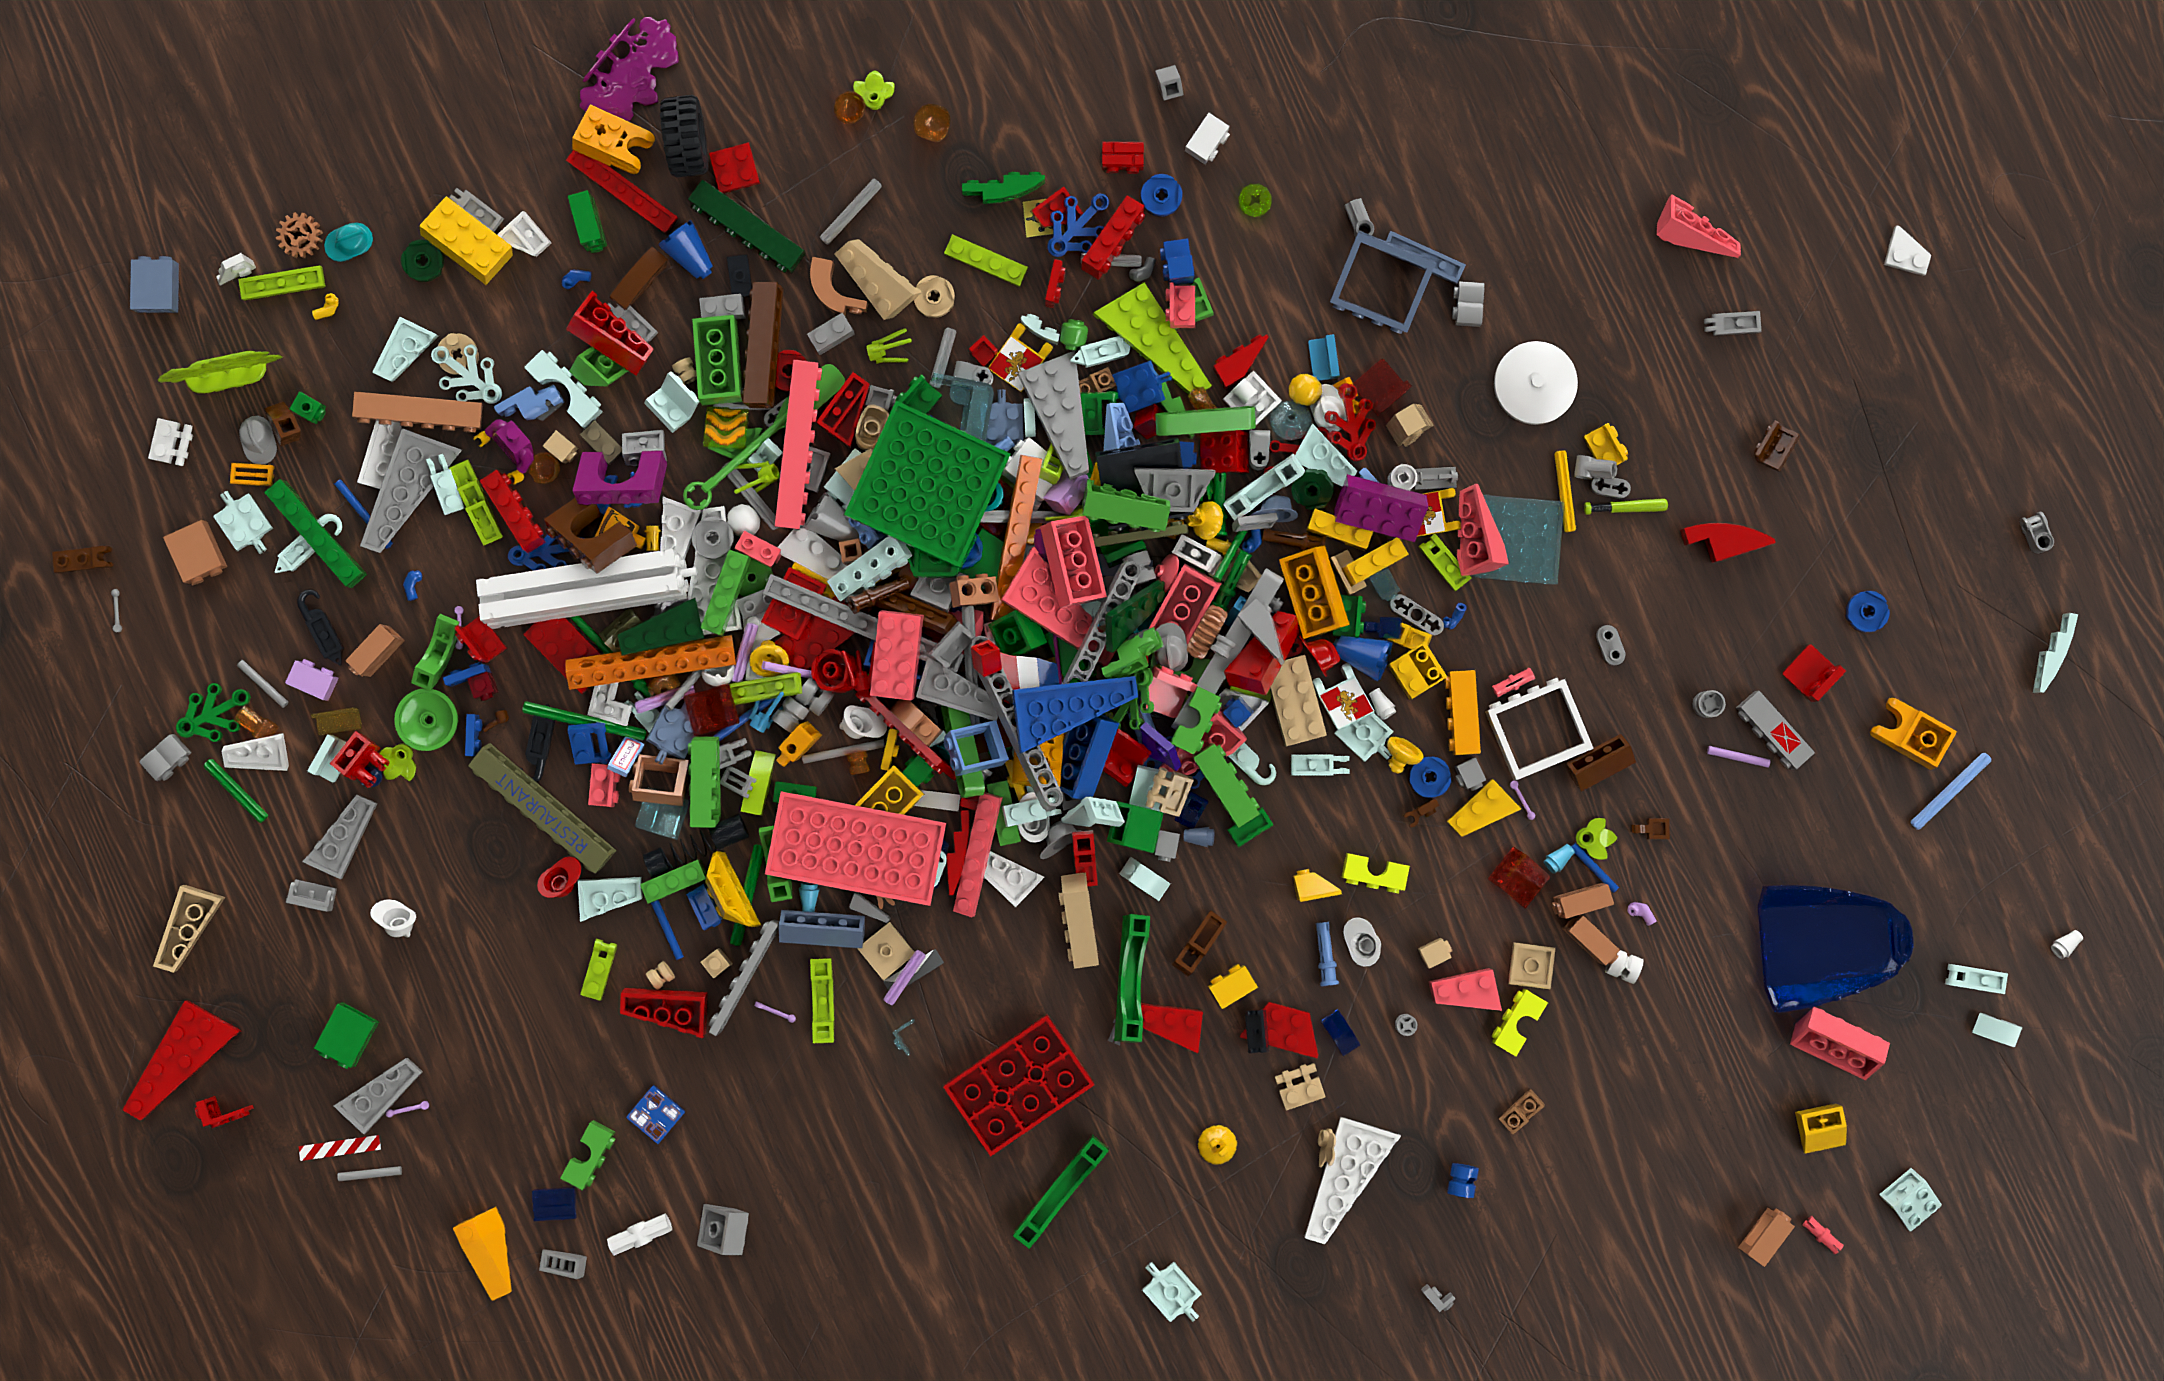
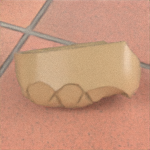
[855,405,889,451]

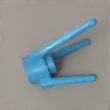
[749,692,784,733]

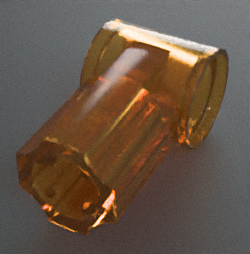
[1188,387,1217,410]
[234,706,279,739]

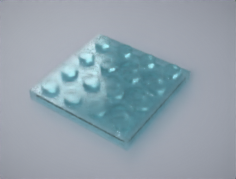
[1474,495,1564,585]

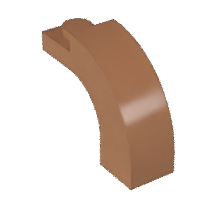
[810,257,869,316]
[890,699,943,747]

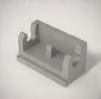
[930,621,976,668]
[286,879,337,912]

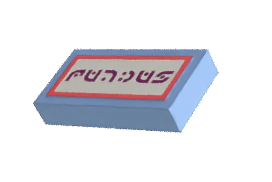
[607,737,645,777]

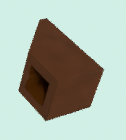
[264,402,301,446]

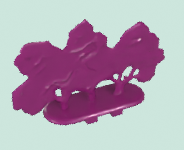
[580,17,679,122]

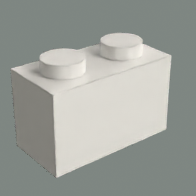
[1185,113,1230,165]
[1172,535,1223,575]

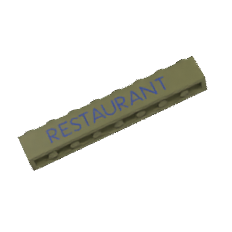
[468,743,617,873]

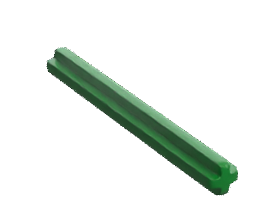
[730,844,764,946]

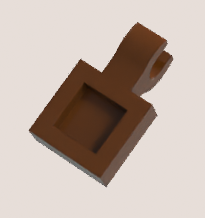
[1403,798,1440,827]
[1631,818,1670,839]

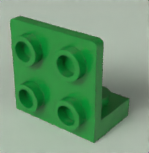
[895,375,942,415]

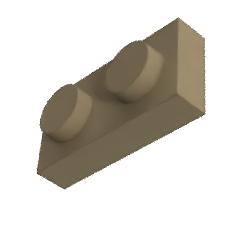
[580,420,622,465]

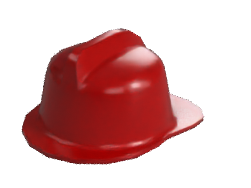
[1299,635,1340,677]
[537,857,581,898]

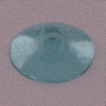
[1270,401,1312,440]

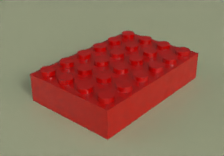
[943,1014,1095,1157]

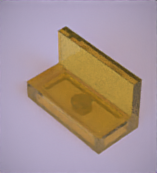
[311,708,362,735]

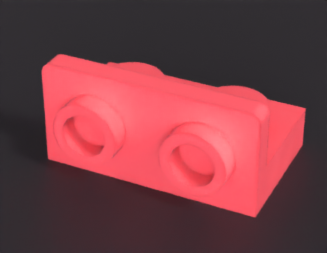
[1166,282,1195,328]
[735,531,781,568]
[588,763,621,807]

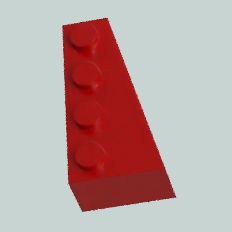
[566,290,654,376]
[620,988,708,1038]

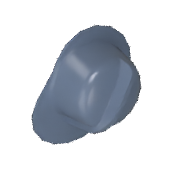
[1250,495,1298,522]

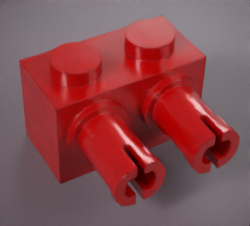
[330,731,390,788]

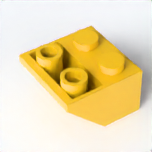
[1387,642,1447,700]
[1795,1104,1847,1153]

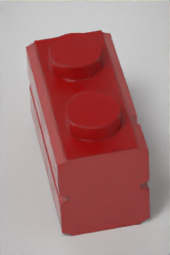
[1102,142,1144,174]

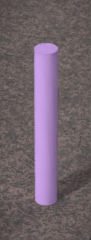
[762,661,813,679]
[1707,746,1770,767]

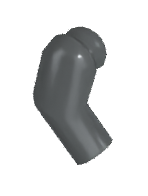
[1129,257,1156,282]

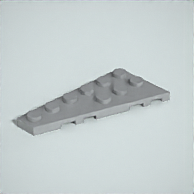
[1018,351,1089,480]

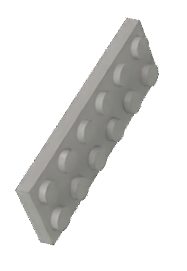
[708,919,779,1036]

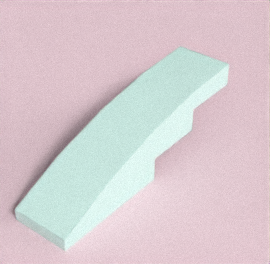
[2033,613,2078,693]

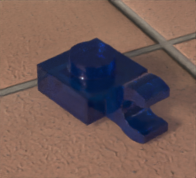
[1364,617,1402,639]

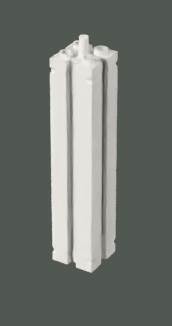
[476,549,698,629]

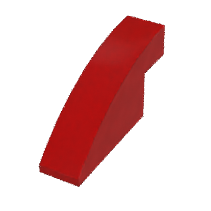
[1680,523,1776,563]

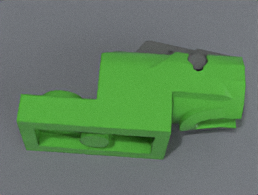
[1101,627,1163,679]

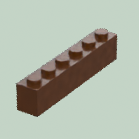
[741,282,783,409]

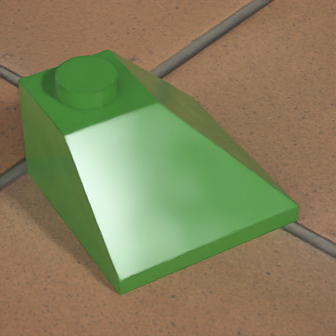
[569,347,628,386]

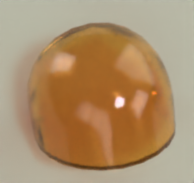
[913,104,950,142]

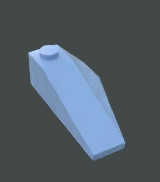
[1104,403,1140,451]

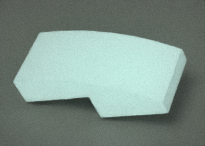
[1021,314,1060,345]
[1972,1012,2022,1047]

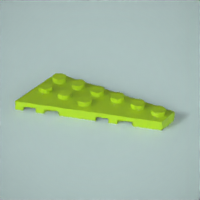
[1092,282,1212,398]

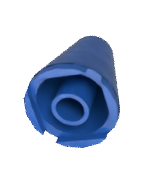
[658,220,713,280]
[1333,636,1393,681]

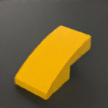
[1384,619,1432,650]

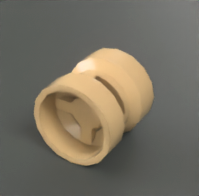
[672,357,697,385]
[646,961,675,990]

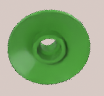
[739,559,773,597]

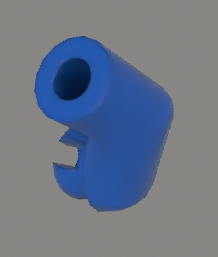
[562,269,591,289]
[403,570,422,601]
[1443,603,1466,630]

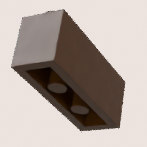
[1566,734,1636,792]

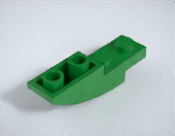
[962,172,1045,204]

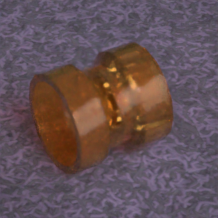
[846,751,870,775]

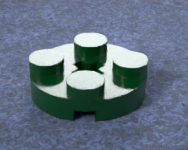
[401,239,444,282]
[1291,469,1334,510]

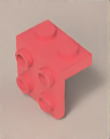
[1139,666,1197,718]

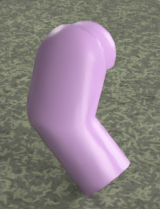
[1627,902,1657,926]

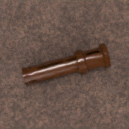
[1262,528,1326,551]
[847,576,909,614]

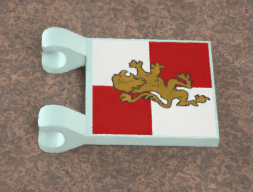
[1312,663,1375,731]

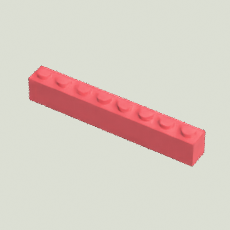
[775,360,822,530]

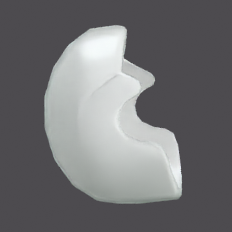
[727,504,760,537]
[701,665,734,687]

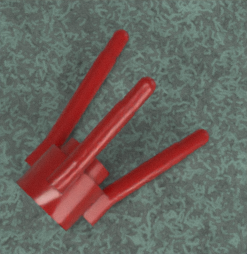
[842,642,876,690]

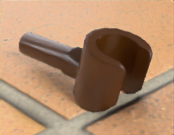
[482,710,509,732]

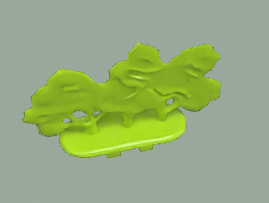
[158,351,283,394]

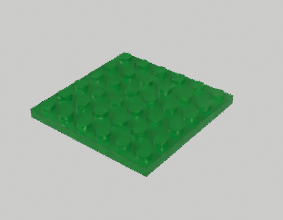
[844,401,1011,568]

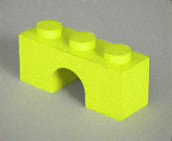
[1342,853,1410,894]
[1491,988,1548,1056]

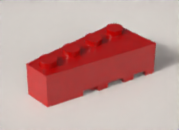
[1224,611,1301,695]

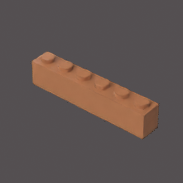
[352,392,483,433]

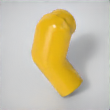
[312,293,339,320]

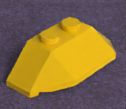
[705,851,761,927]

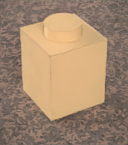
[543,430,579,464]
[1418,938,1452,969]
[701,948,733,978]

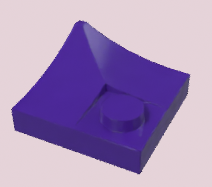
[1140,722,1182,771]

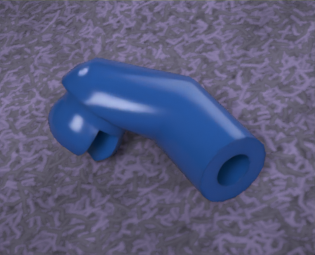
[1242,529,1262,553]

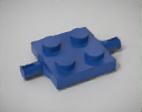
[1113,360,1172,413]

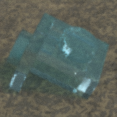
[1369,567,1401,601]

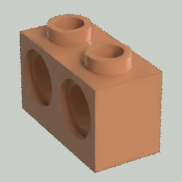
[949,574,999,608]

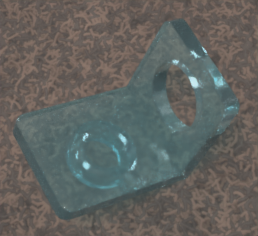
[892,1018,915,1056]

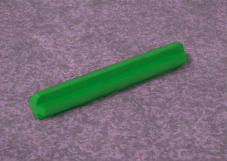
[203,759,268,823]

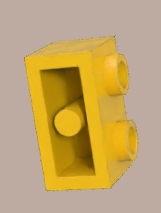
[1208,964,1258,1009]

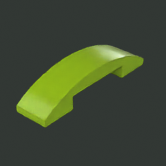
[810,958,834,1043]

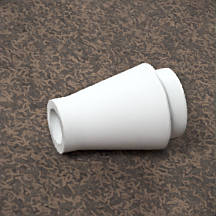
[1369,688,1396,720]
[2051,930,2083,959]

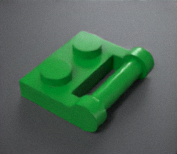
[1081,391,1118,435]

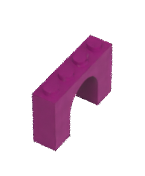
[573,451,667,505]

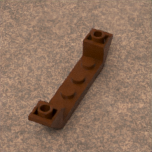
[859,584,963,653]

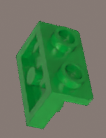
[1332,595,1366,637]

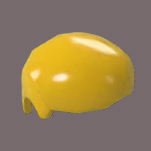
[1288,374,1322,406]

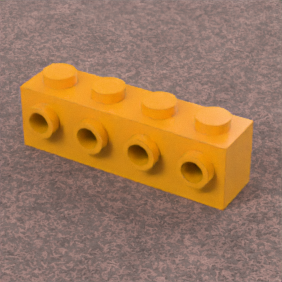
[1445,670,1481,755]

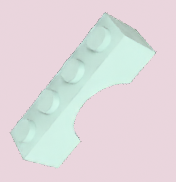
[524,350,603,429]
[1223,454,1305,521]

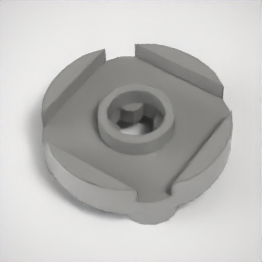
[692,517,734,559]

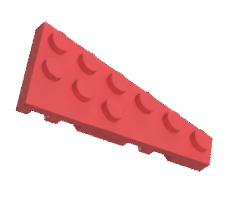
[1001,547,1117,667]

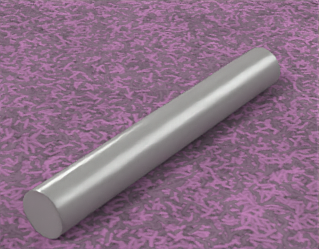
[237,660,289,708]
[665,670,702,711]
[338,1166,402,1181]

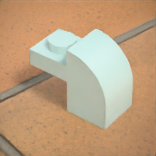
[1119,857,1170,901]

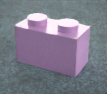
[1043,470,1089,516]
[285,659,339,701]

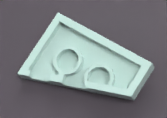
[578,877,643,922]

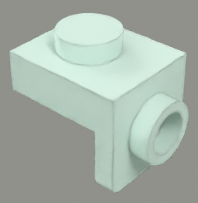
[747,438,783,472]

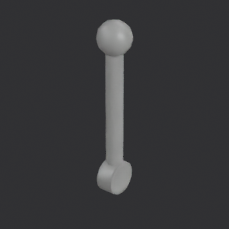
[111,589,122,632]

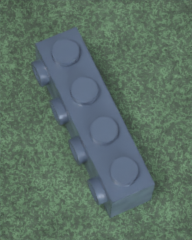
[779,910,865,948]

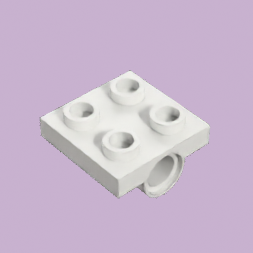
[1223,371,1282,430]

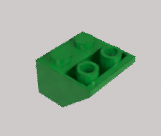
[1107,801,1164,853]

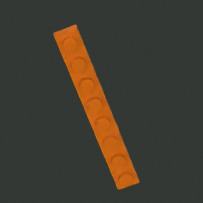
[989,455,1042,620]

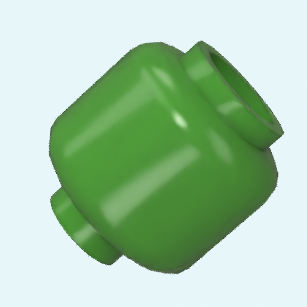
[1060,319,1088,351]

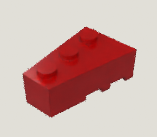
[816,372,870,449]
[1141,1003,1203,1053]

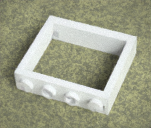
[1485,677,1594,780]

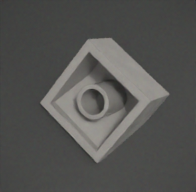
[697,1204,749,1255]

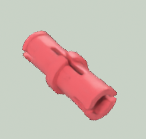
[1492,668,1535,698]
[1803,1216,1844,1255]

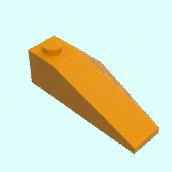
[453,1207,512,1301]

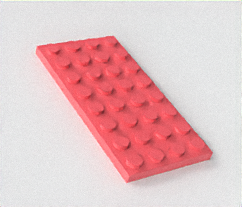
[765,791,946,906]

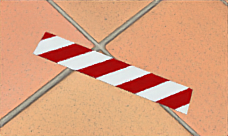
[298,1135,381,1161]

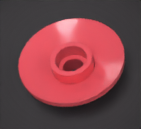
[1154,554,1179,593]

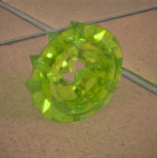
[1239,183,1272,217]

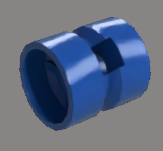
[1447,1163,1479,1198]

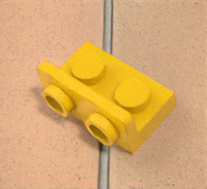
[1583,423,1628,465]

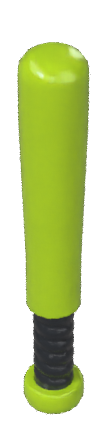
[1584,499,1668,515]

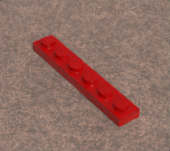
[566,150,678,234]

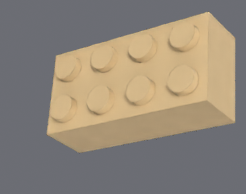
[1269,655,1327,747]

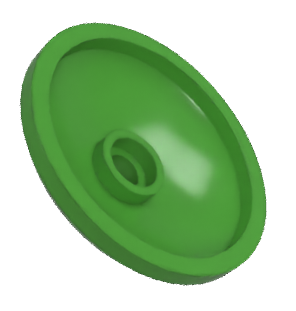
[395,689,458,751]

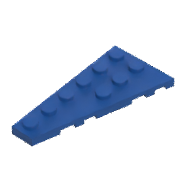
[1012,676,1138,754]

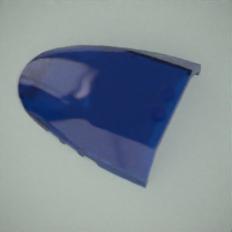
[1758,885,1914,1012]

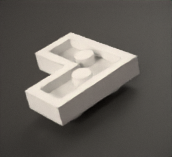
[587,682,632,726]

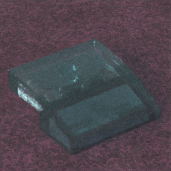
[635,787,690,840]

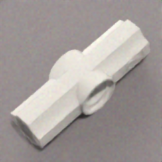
[607,1213,673,1255]

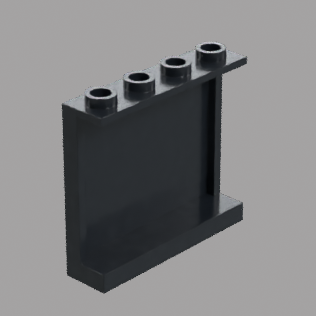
[1095,438,1191,531]

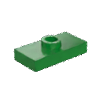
[773,781,817,803]
[1227,807,1273,847]

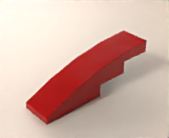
[947,810,970,895]

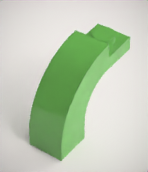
[411,614,459,691]
[759,825,792,902]

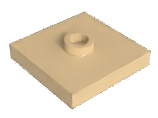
[857,922,914,981]
[1508,942,1555,989]

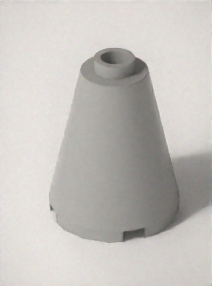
[804,493,859,542]

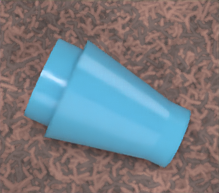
[1544,844,1575,874]
[799,882,819,912]

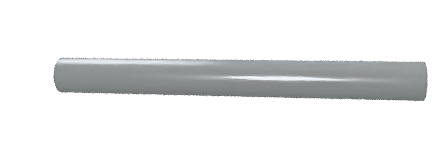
[802,739,885,764]

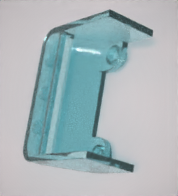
[930,373,994,442]

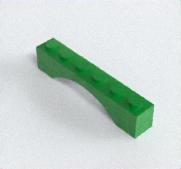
[264,479,367,588]
[1114,914,1150,1043]
[1013,1135,1109,1249]

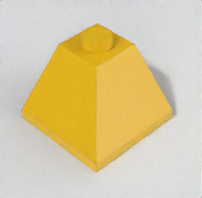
[1293,869,1342,902]

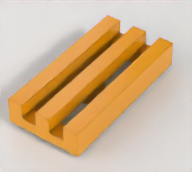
[230,463,275,486]

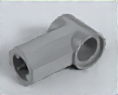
[1344,198,1374,238]
[1574,455,1617,480]

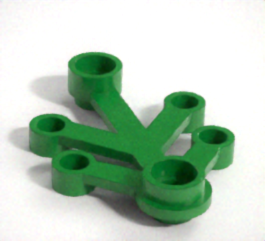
[176,683,251,742]

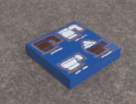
[626,1085,686,1144]

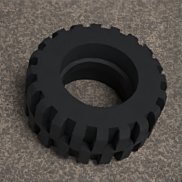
[660,95,708,178]

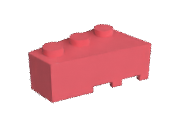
[1428,968,1502,1011]

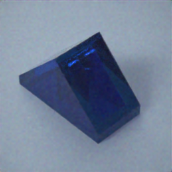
[1175,792,1209,829]
[1321,1010,1360,1056]

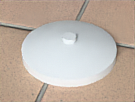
[1494,341,1578,425]

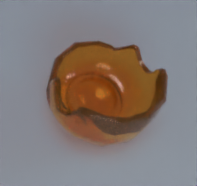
[834,91,866,124]
[529,452,561,484]
[648,674,682,697]

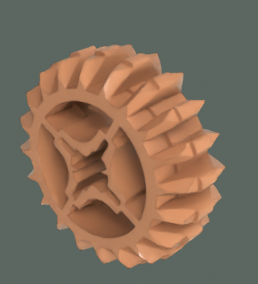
[1187,604,1228,660]

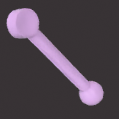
[455,606,464,649]
[1510,781,1535,820]
[754,1002,796,1023]
[386,1101,429,1117]

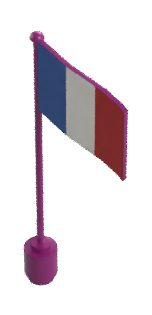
[998,529,1062,703]

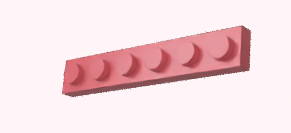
[953,792,1003,917]

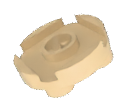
[914,275,955,318]
[438,333,479,376]

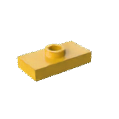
[881,729,899,771]
[1005,759,1027,801]

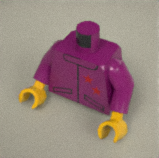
[474,419,534,485]

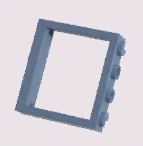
[1330,231,1436,334]

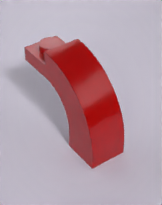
[1072,830,1098,886]

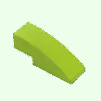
[741,750,776,816]

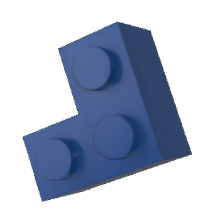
[1160,239,1195,286]

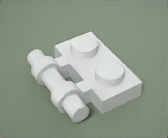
[148,418,193,466]

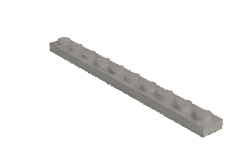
[763,574,964,673]

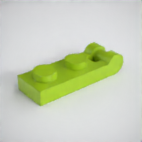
[1418,534,1471,592]
[580,939,617,1001]

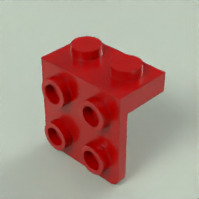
[195,1096,254,1128]

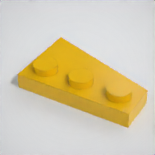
[1447,779,1521,837]

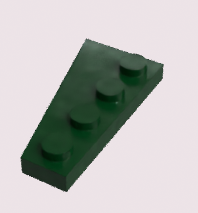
[1105,580,1165,653]
[617,598,704,656]

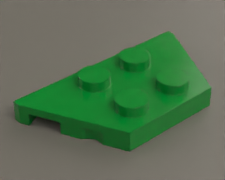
[906,535,977,578]

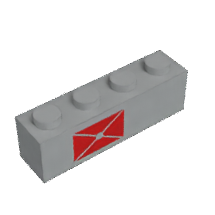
[1736,691,1815,770]

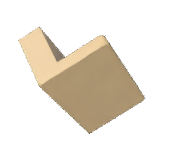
[1329,550,1367,596]

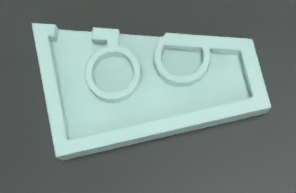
[373,317,438,382]
[1295,423,1357,487]

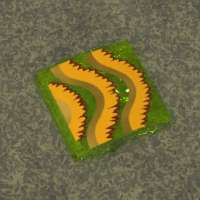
[703,407,749,449]

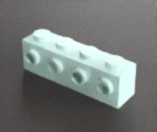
[827,536,913,603]

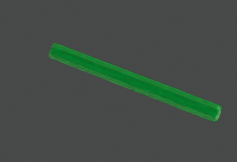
[522,701,646,740]

